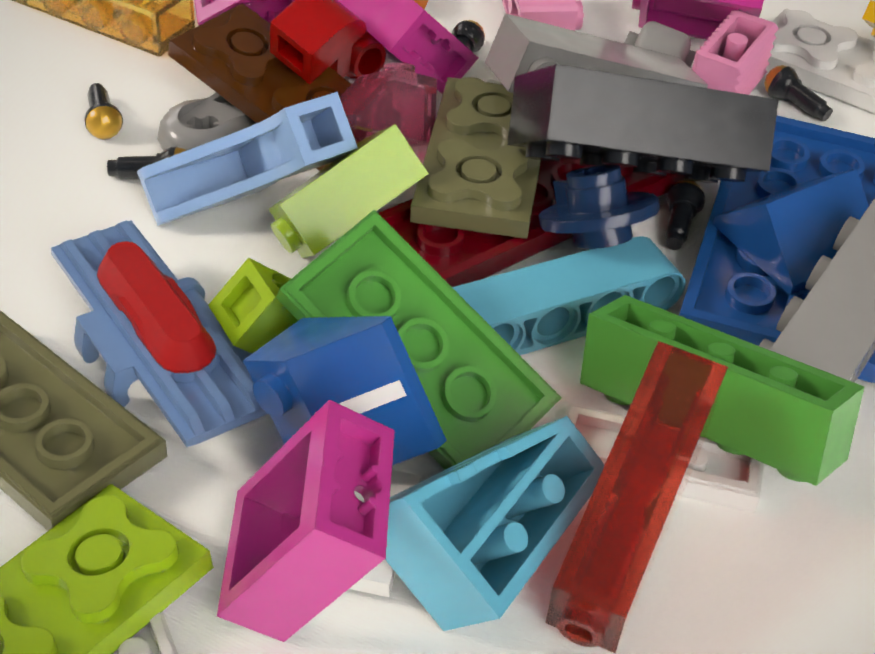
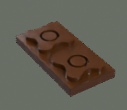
[168,3,399,171]

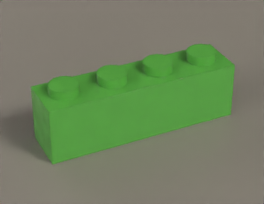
[580,295,865,486]

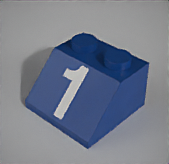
[243,316,447,466]

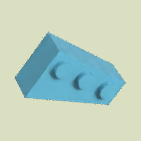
[385,416,609,631]

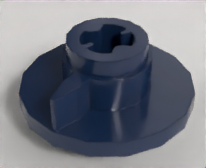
[539,165,660,249]

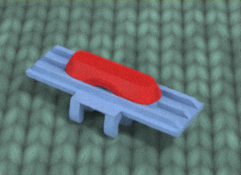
[50,220,268,447]

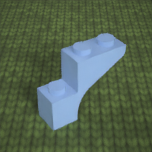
[137,92,358,226]

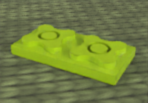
[0,484,214,654]

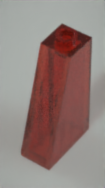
[545,341,728,653]

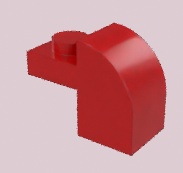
[270,0,367,84]

